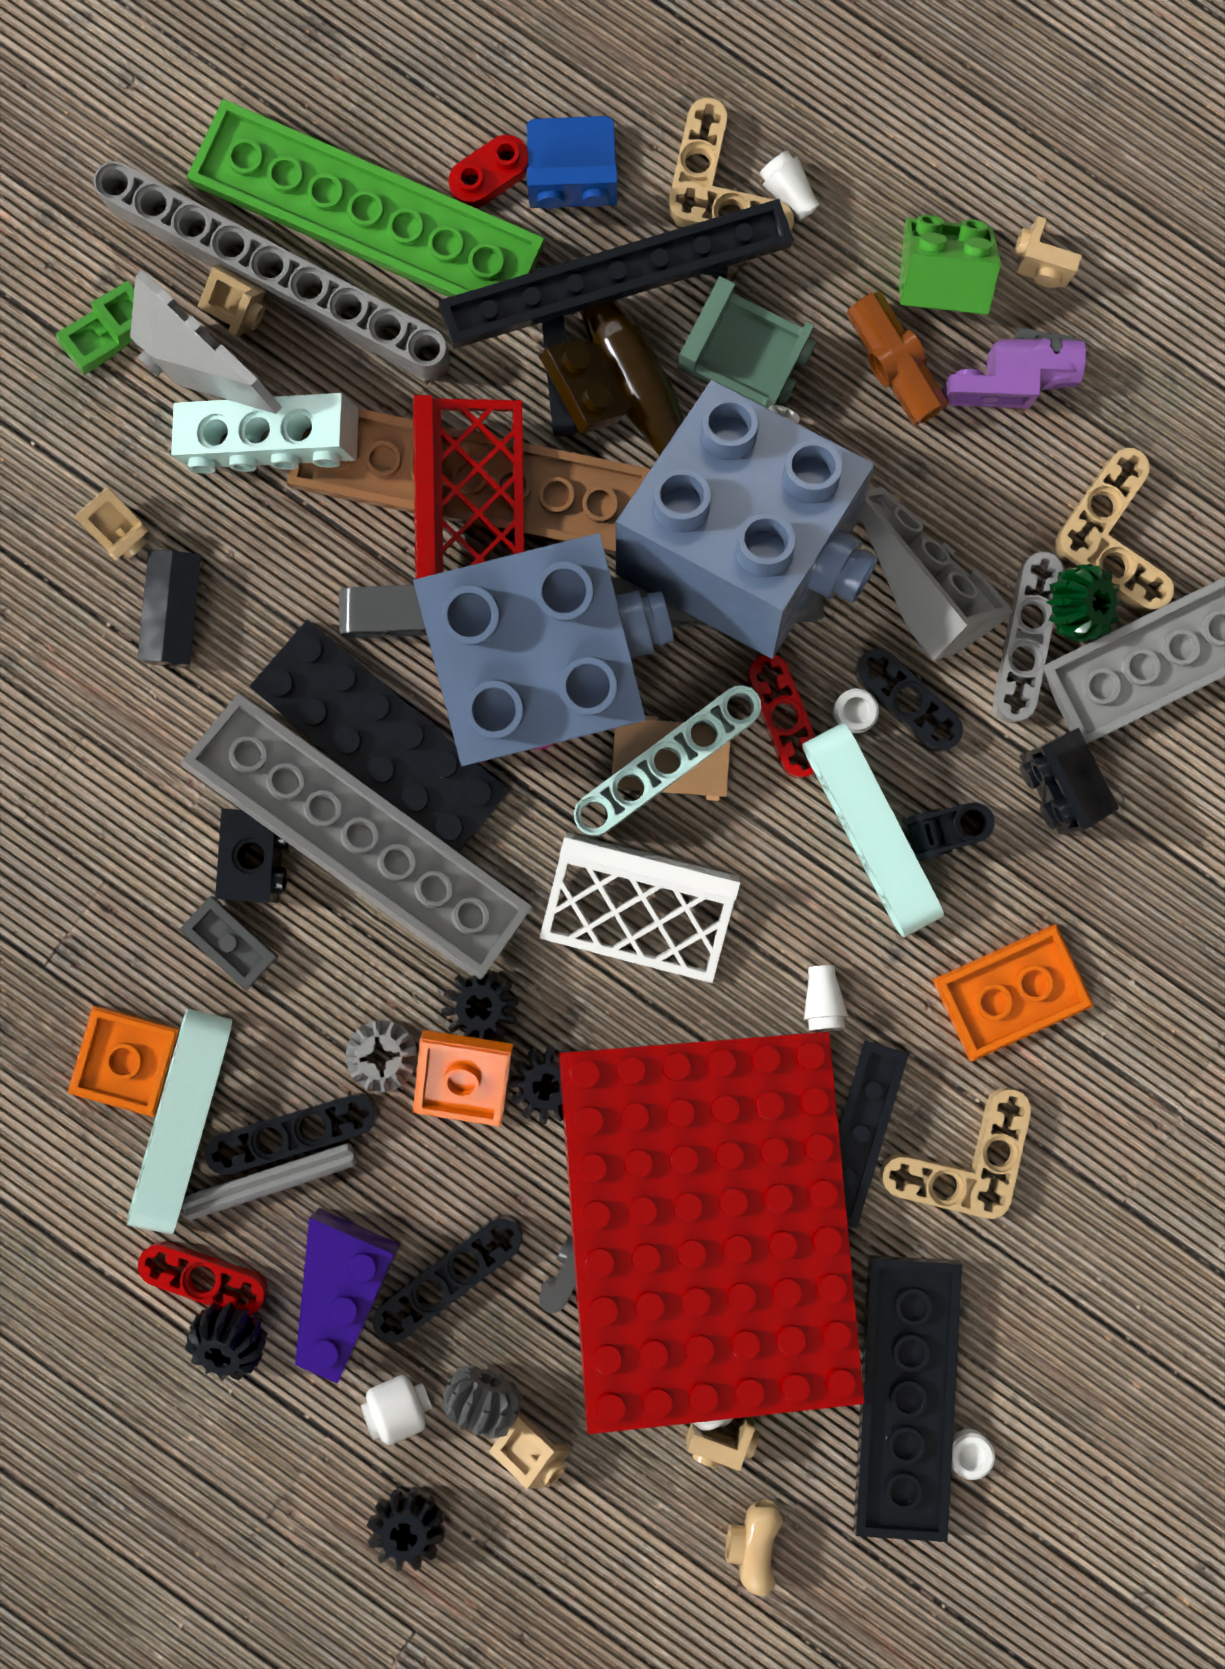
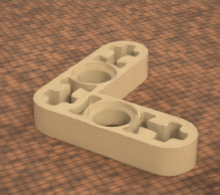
[668,98,794,233]
[1055,448,1174,613]
[879,1087,1031,1219]

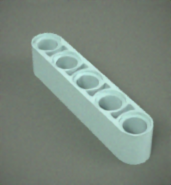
[574,685,761,837]
[802,723,944,938]
[126,1008,232,1235]

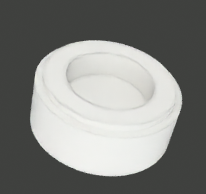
[832,689,879,734]
[952,1429,995,1480]

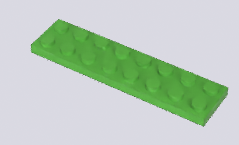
[186,99,545,297]

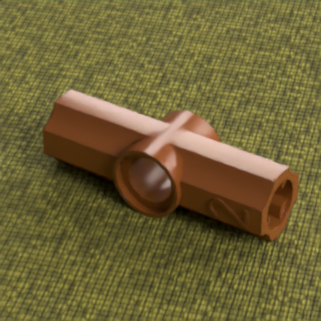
[846,291,949,426]

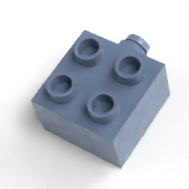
[616,380,878,659]
[413,533,674,767]

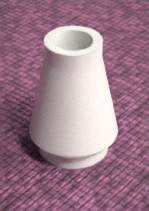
[759,150,820,222]
[804,965,849,1032]

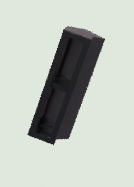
[137,550,201,668]

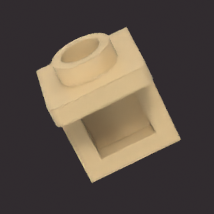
[1013,216,1082,288]
[197,264,266,337]
[75,486,148,561]
[686,1416,759,1471]

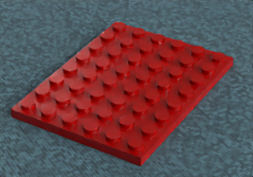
[559,1032,864,1434]

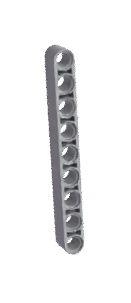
[93,161,450,381]

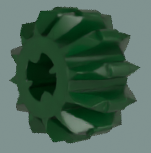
[1046,564,1122,641]

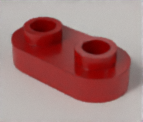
[449,135,528,209]

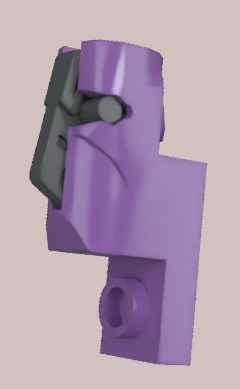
[942,328,1086,408]

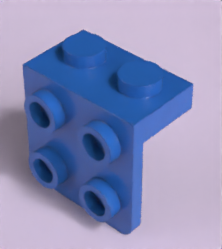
[527,116,617,209]

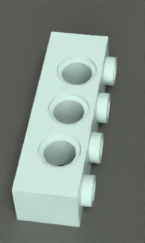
[171,393,359,474]

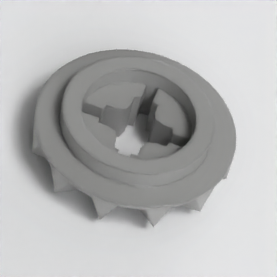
[345,1020,418,1093]

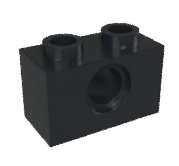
[215,809,289,903]

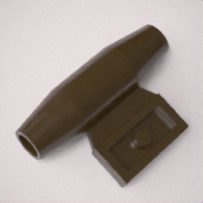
[539,300,684,457]

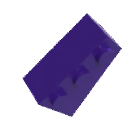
[295,1208,400,1384]

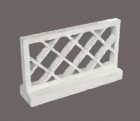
[539,832,740,983]

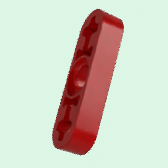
[748,655,816,779]
[138,1241,268,1316]

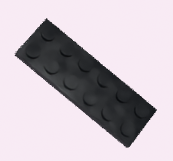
[249,619,511,853]
[853,1255,962,1542]

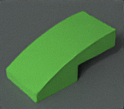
[55,281,134,375]

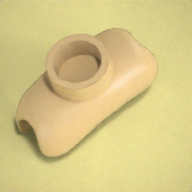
[725,1500,783,1596]

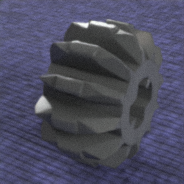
[441,1365,523,1439]

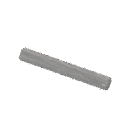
[182,1142,357,1220]

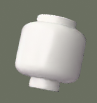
[360,1375,432,1445]

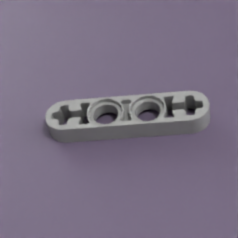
[993,552,1063,723]

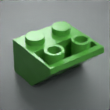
[898,215,1001,315]

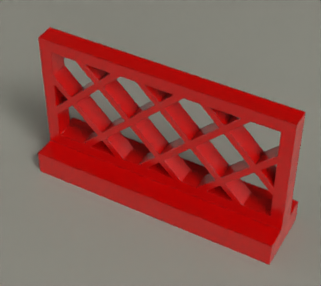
[412,395,524,579]

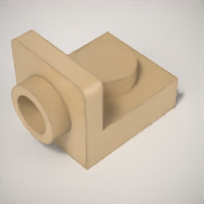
[489,1414,571,1489]

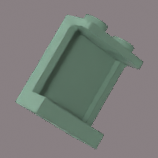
[678,276,817,409]

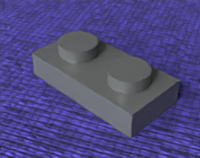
[179,896,279,990]

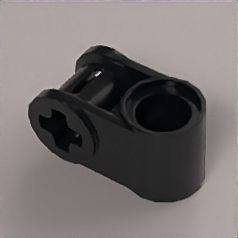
[902,802,995,861]

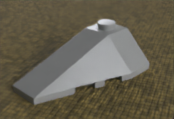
[130,270,282,414]
[860,487,1014,661]

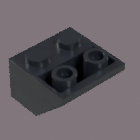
[1020,728,1119,835]

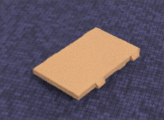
[612,716,730,801]

